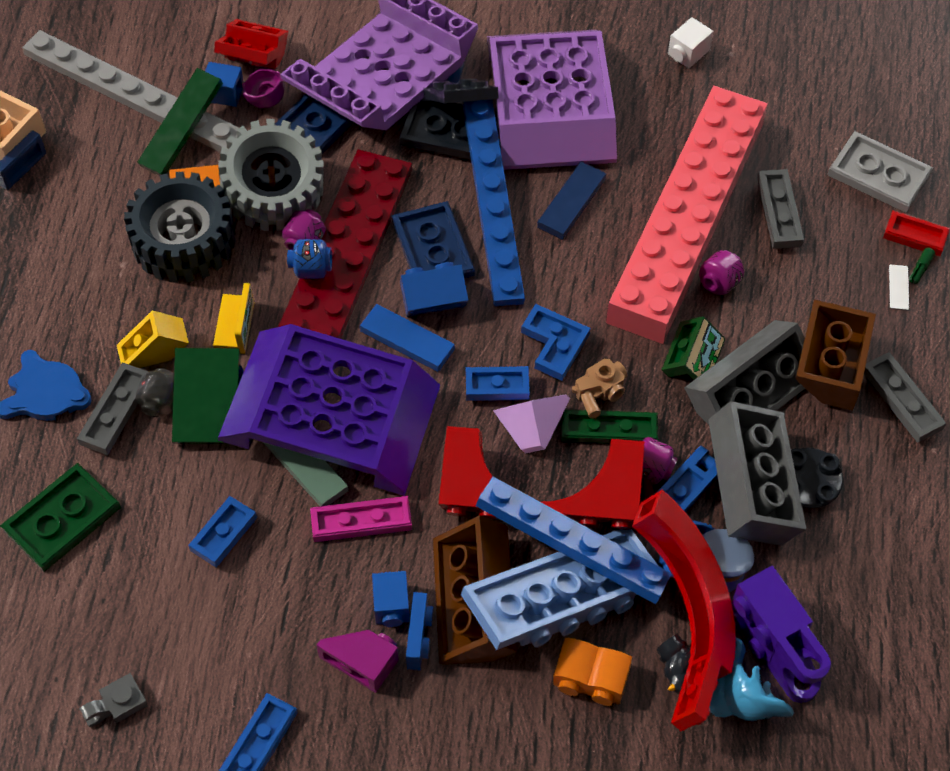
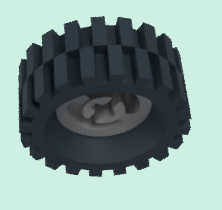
[124,171,236,283]

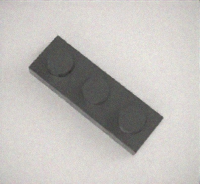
[757,169,804,249]
[864,352,946,443]
[77,362,152,455]

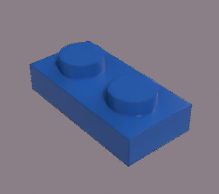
[466,366,530,401]
[188,496,257,568]
[406,592,434,670]

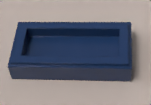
[0,130,46,190]

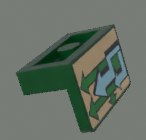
[661,316,725,380]

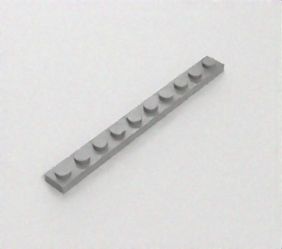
[22,30,239,152]

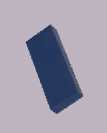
[537,162,606,240]

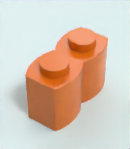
[553,638,632,706]

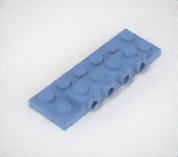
[461,529,658,650]

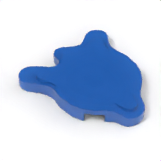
[0,350,92,421]

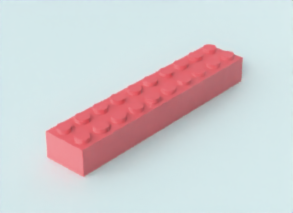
[606,85,768,344]

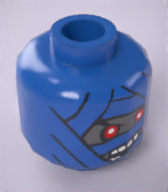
[287,239,332,279]

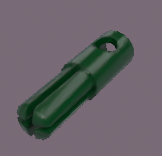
[909,248,935,284]

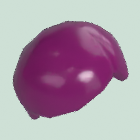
[242,69,285,108]

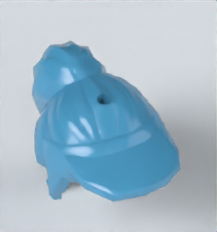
[709,637,794,721]

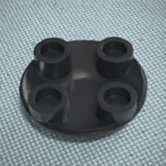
[791,448,844,508]

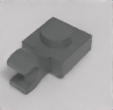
[80,673,148,728]

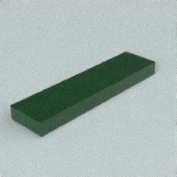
[137,68,223,175]

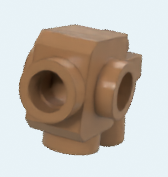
[571,358,627,418]

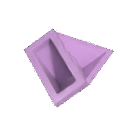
[493,394,570,454]

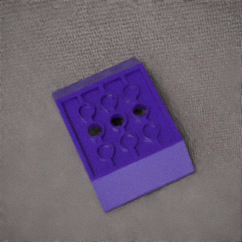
[218,324,440,496]

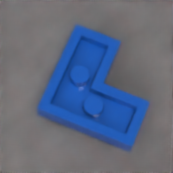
[521,304,591,381]

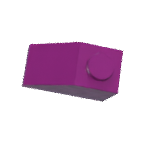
[316,630,399,693]

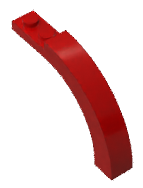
[632,489,736,731]

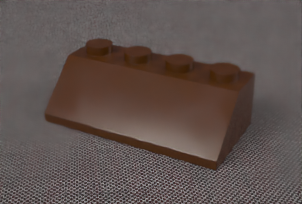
[433,515,517,665]

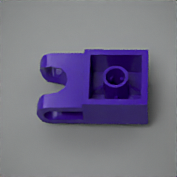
[732,565,831,703]

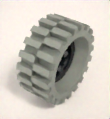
[218,119,324,231]

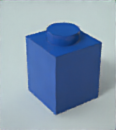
[205,62,244,107]
[372,571,410,627]

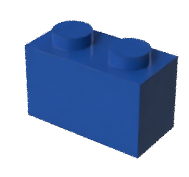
[400,262,468,317]

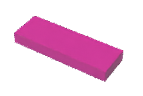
[310,496,412,542]

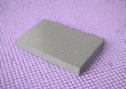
[828,131,933,213]

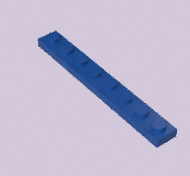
[463,99,525,307]

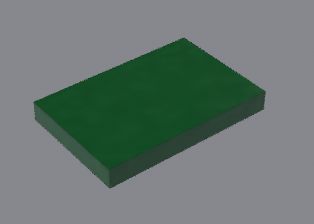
[172,348,240,444]
[0,463,121,572]

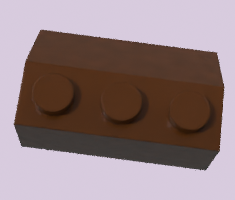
[796,299,876,411]

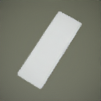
[889,265,909,310]

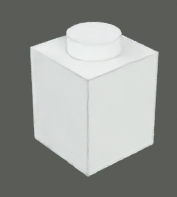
[668,17,713,68]

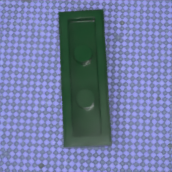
[561,409,658,444]

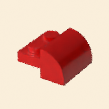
[214,19,288,69]

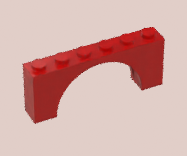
[438,426,645,530]

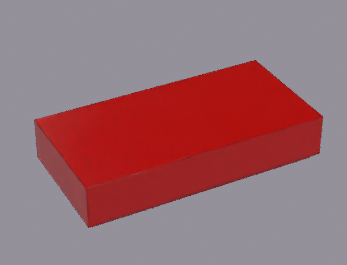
[883,210,950,257]

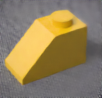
[117,310,189,368]

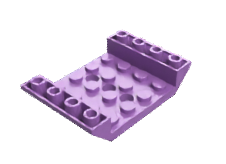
[280,0,478,130]
[487,30,617,170]

